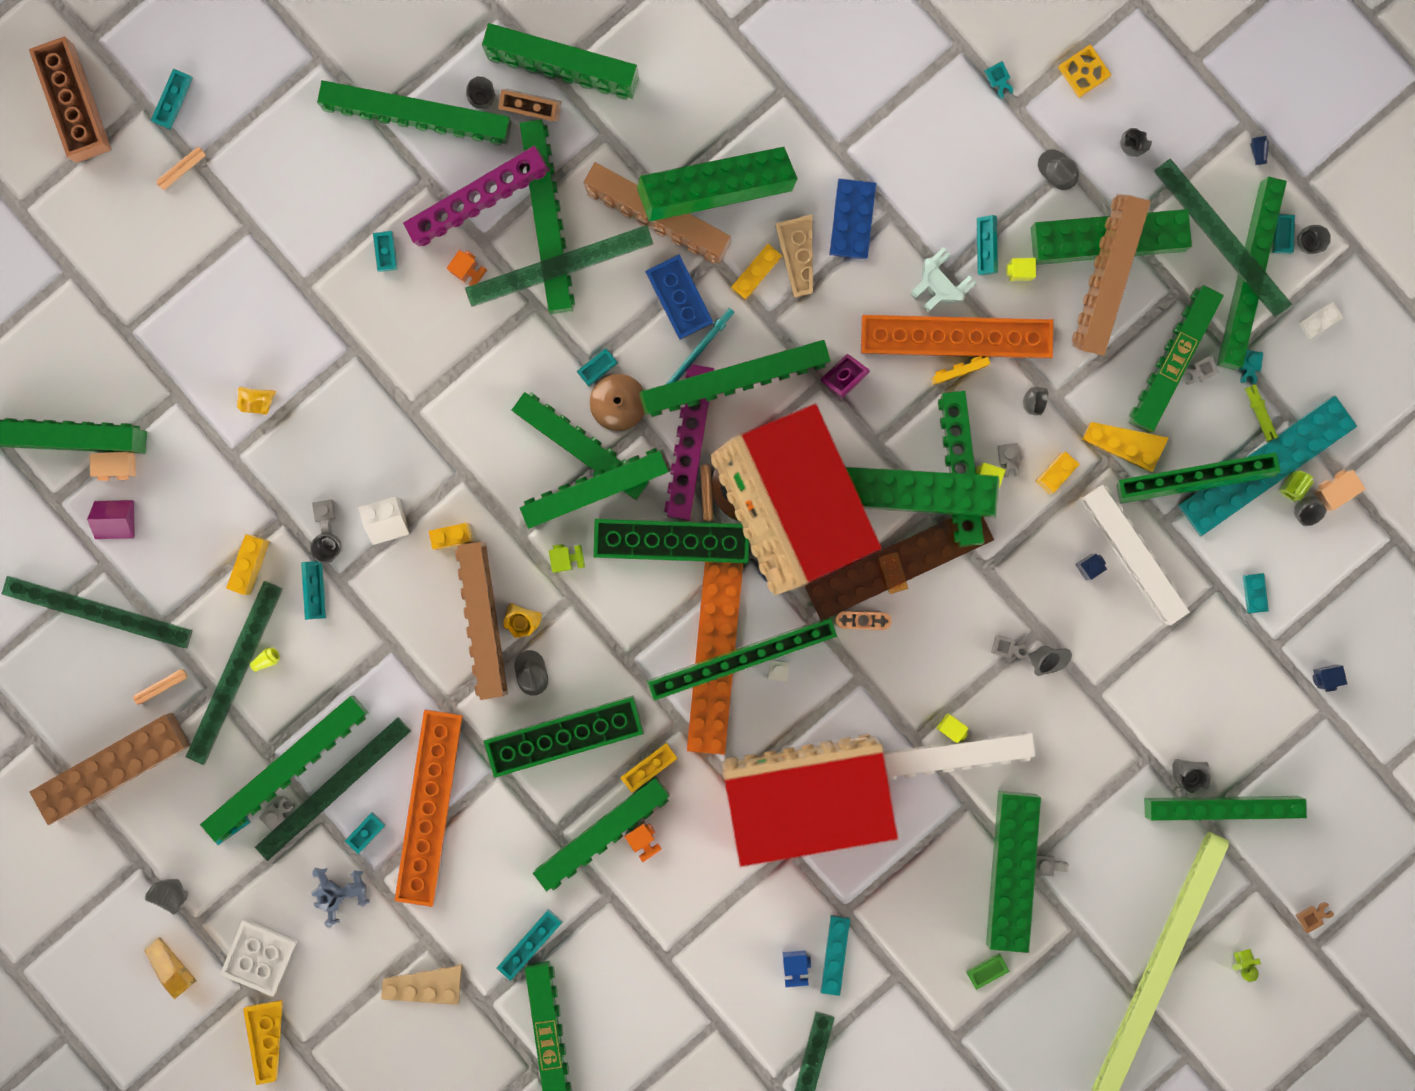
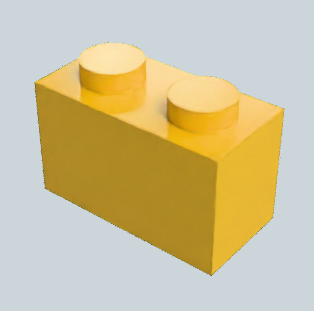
[1035,451,1080,494]
[428,523,473,550]

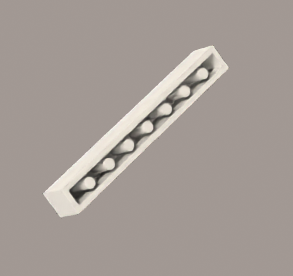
[1079,484,1190,625]
[883,732,1036,780]

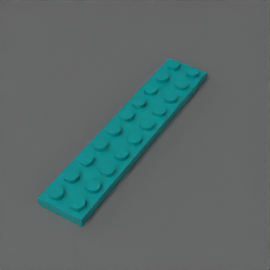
[1178,395,1358,536]

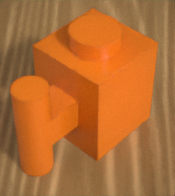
[446,249,487,289]
[624,821,662,862]

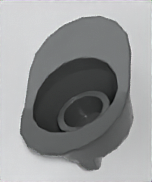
[1038,149,1079,190]
[1028,645,1072,676]
[514,650,548,696]

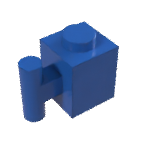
[782,951,811,988]

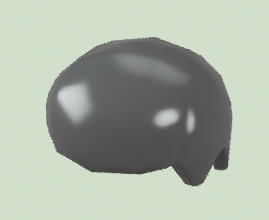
[466,76,495,109]
[1120,128,1152,157]
[1297,225,1331,254]
[1023,387,1048,415]
[1294,496,1327,526]
[310,533,342,563]

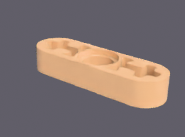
[835,611,891,630]

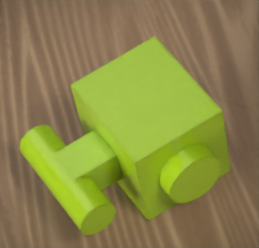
[1278,471,1314,502]
[548,544,585,573]

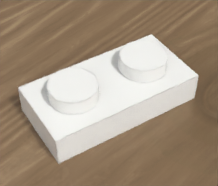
[1298,302,1343,339]

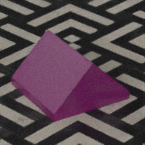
[820,353,870,401]
[87,500,134,539]

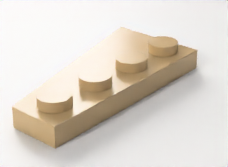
[775,214,813,298]
[381,964,462,1005]

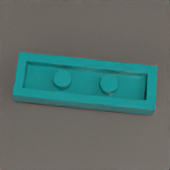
[150,68,193,130]
[977,215,998,276]
[301,561,326,620]

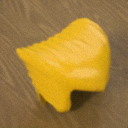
[237,386,276,415]
[503,603,542,638]

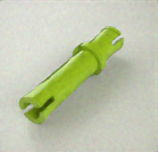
[1244,384,1278,441]

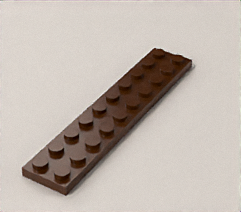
[805,516,994,620]

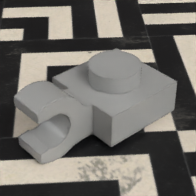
[312,499,336,533]
[1035,855,1069,876]

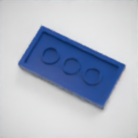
[829,178,876,260]
[645,254,714,340]

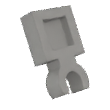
[1183,356,1219,385]
[997,443,1020,478]
[991,635,1028,659]
[259,797,295,831]

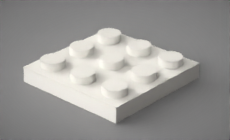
[220,919,297,997]

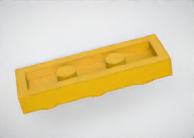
[731,244,782,300]
[931,356,991,385]
[620,742,678,793]

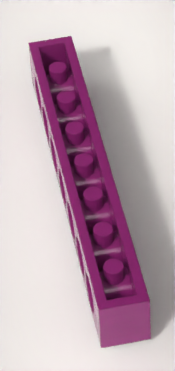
[403,146,550,247]
[664,365,714,521]

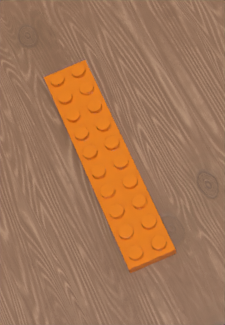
[861,315,1053,359]
[687,562,743,755]
[394,709,463,907]

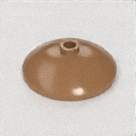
[590,374,645,431]

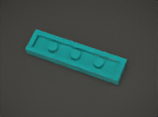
[496,909,563,981]
[820,915,850,996]

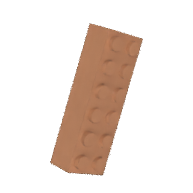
[29,36,112,163]

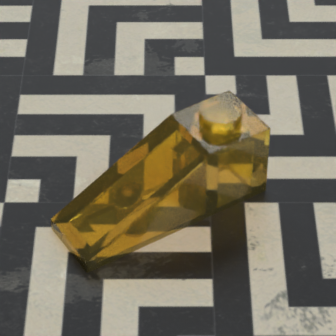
[144,937,197,1000]

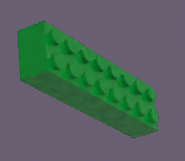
[482,23,639,100]
[637,147,797,222]
[1030,209,1192,265]
[0,418,147,454]
[845,467,1000,517]
[593,519,749,563]
[483,695,644,778]
[986,791,1041,953]

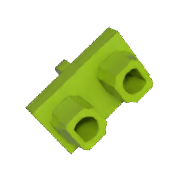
[1232,949,1261,982]

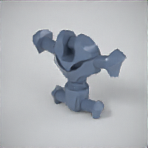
[311,867,370,929]

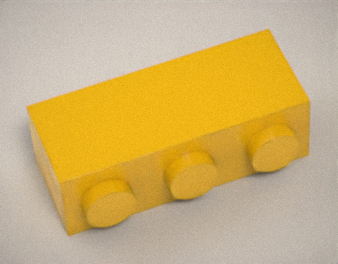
[226,534,270,595]

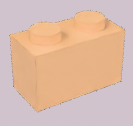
[90,452,136,481]
[1314,470,1366,511]

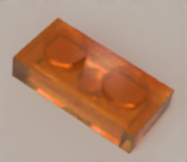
[878,552,908,594]

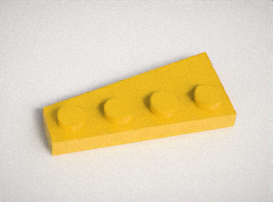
[1082,422,1169,473]
[243,999,283,1085]

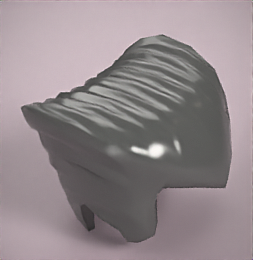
[1172,759,1211,793]
[145,879,188,915]

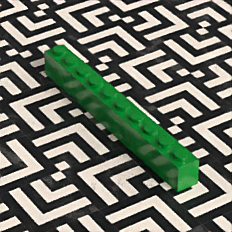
[317,80,512,146]
[519,119,575,315]
[1216,176,1287,370]
[639,339,831,417]
[646,618,837,701]
[200,695,369,842]

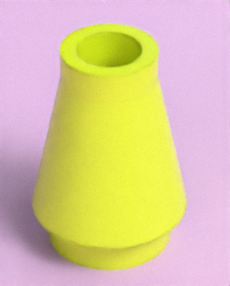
[250,647,280,672]

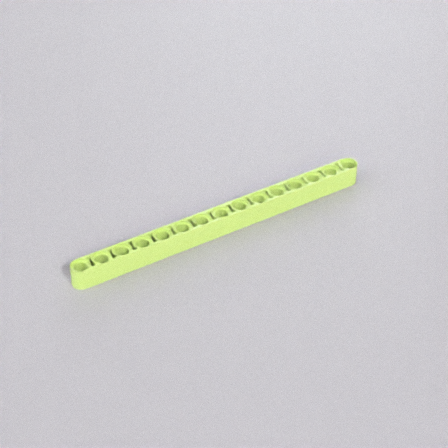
[1092,832,1229,1091]

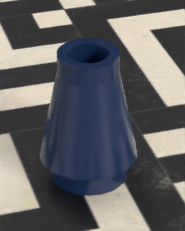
[1250,136,1270,165]

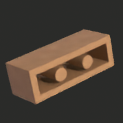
[498,89,562,121]

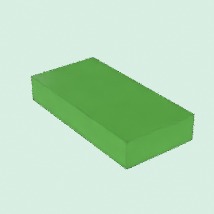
[966,953,1010,990]

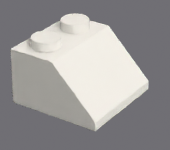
[358,497,410,545]

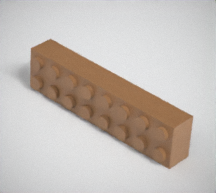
[584,162,731,264]
[1072,194,1151,356]
[455,542,508,700]
[29,713,191,825]

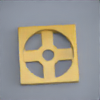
[1058,44,1112,98]

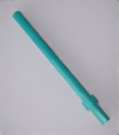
[666,308,735,384]

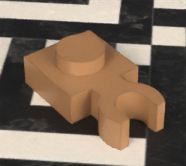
[1295,902,1334,933]

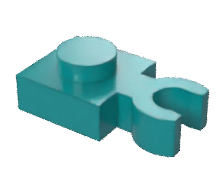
[984,61,1013,98]
[1240,350,1264,385]

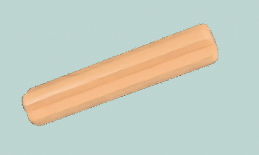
[156,147,205,190]
[700,464,713,521]
[133,669,187,705]

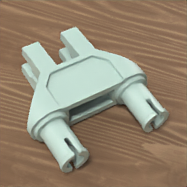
[910,247,977,313]

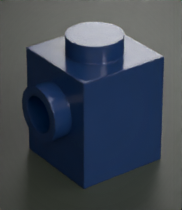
[1075,553,1107,580]
[1313,664,1347,692]

